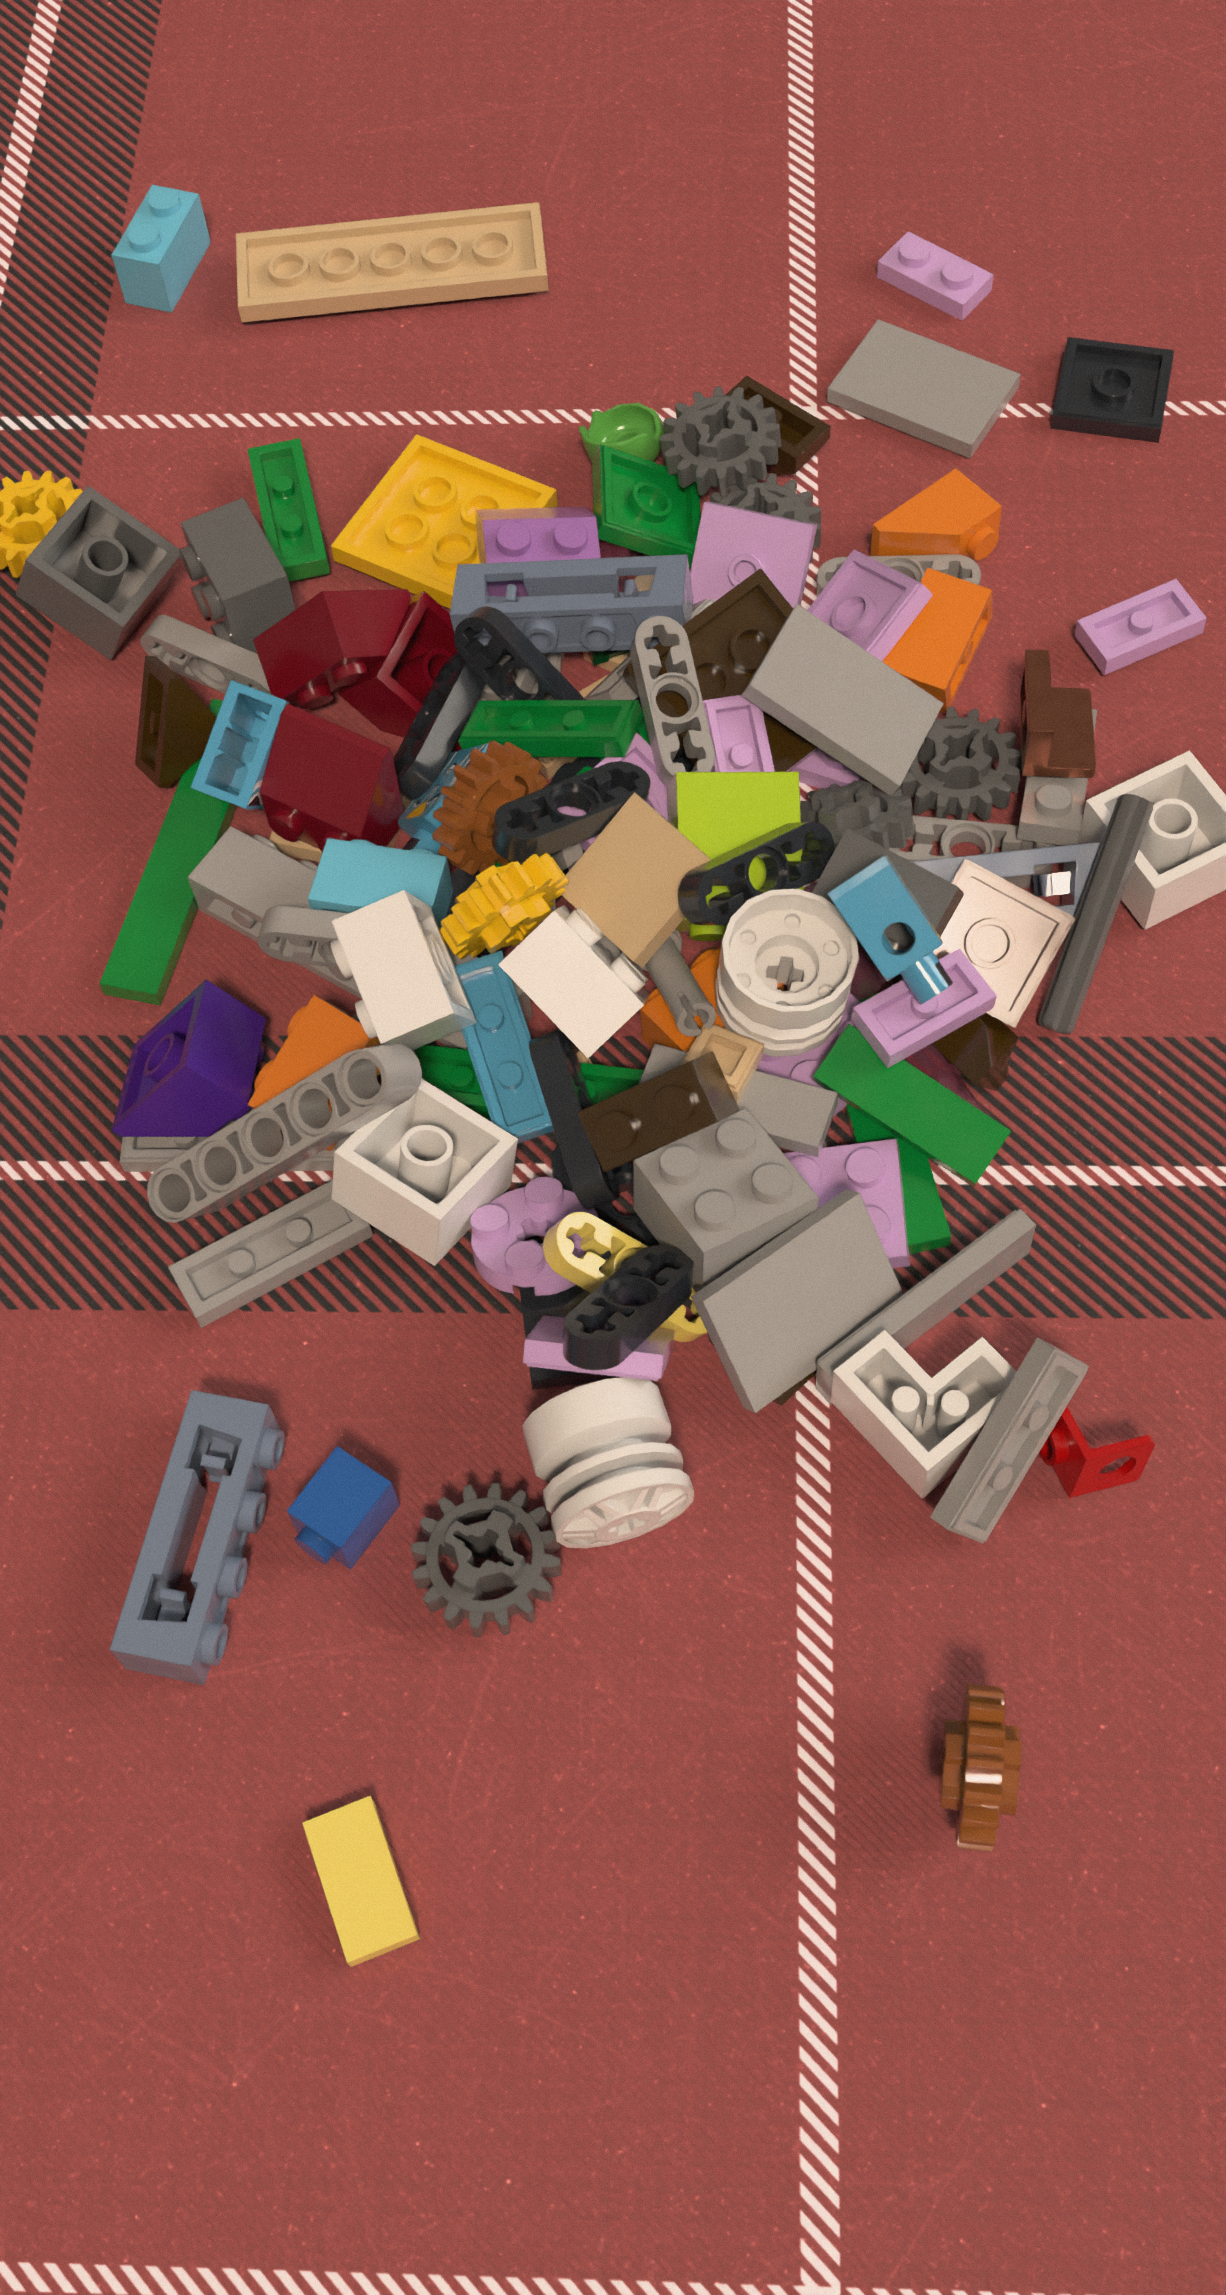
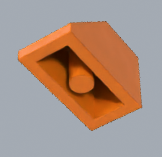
[870,468,1002,561]

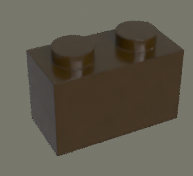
[577,1051,739,1172]

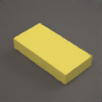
[302,1796,420,1967]

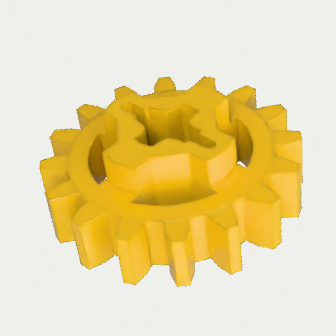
[0,471,83,578]
[439,853,569,959]

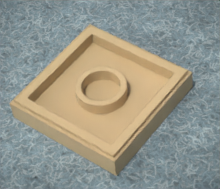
[562,792,712,968]

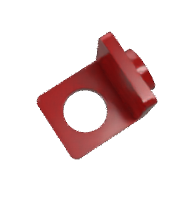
[1039,1406,1155,1498]

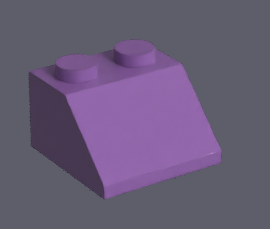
[475,507,601,597]

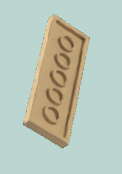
[236,202,549,322]

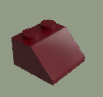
[253,589,411,709]
[339,591,491,752]
[259,704,404,853]

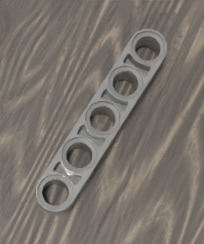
[147,1043,422,1223]

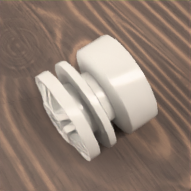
[715,889,859,1057]
[522,1377,694,1548]

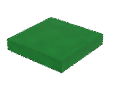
[592,444,701,569]

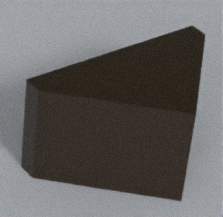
[135,656,217,788]

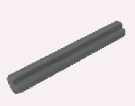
[1038,794,1153,1034]

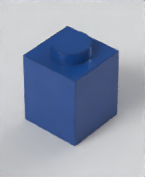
[287,1446,400,1570]

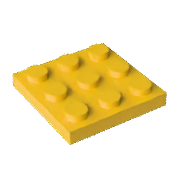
[331,434,558,609]

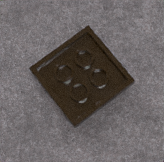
[622,568,819,772]

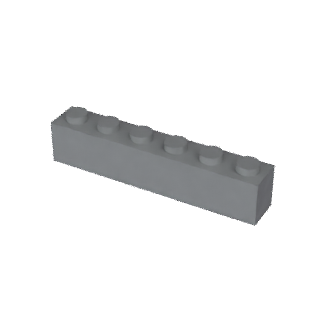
[187,826,533,1050]

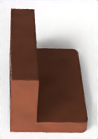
[1019,650,1096,778]

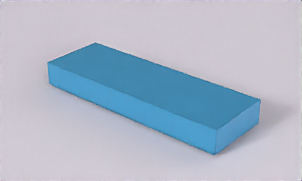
[454,950,554,1144]

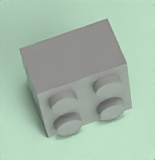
[634,1108,819,1293]

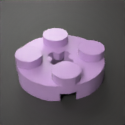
[470,1177,599,1296]

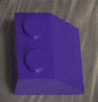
[111,980,266,1137]

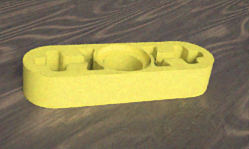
[543,1212,708,1342]

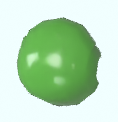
[579,403,665,462]

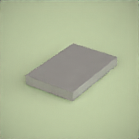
[827,319,1021,459]
[741,604,944,796]
[691,1189,904,1413]

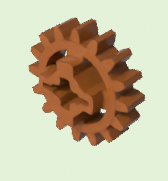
[432,741,547,875]
[939,1684,1022,1852]

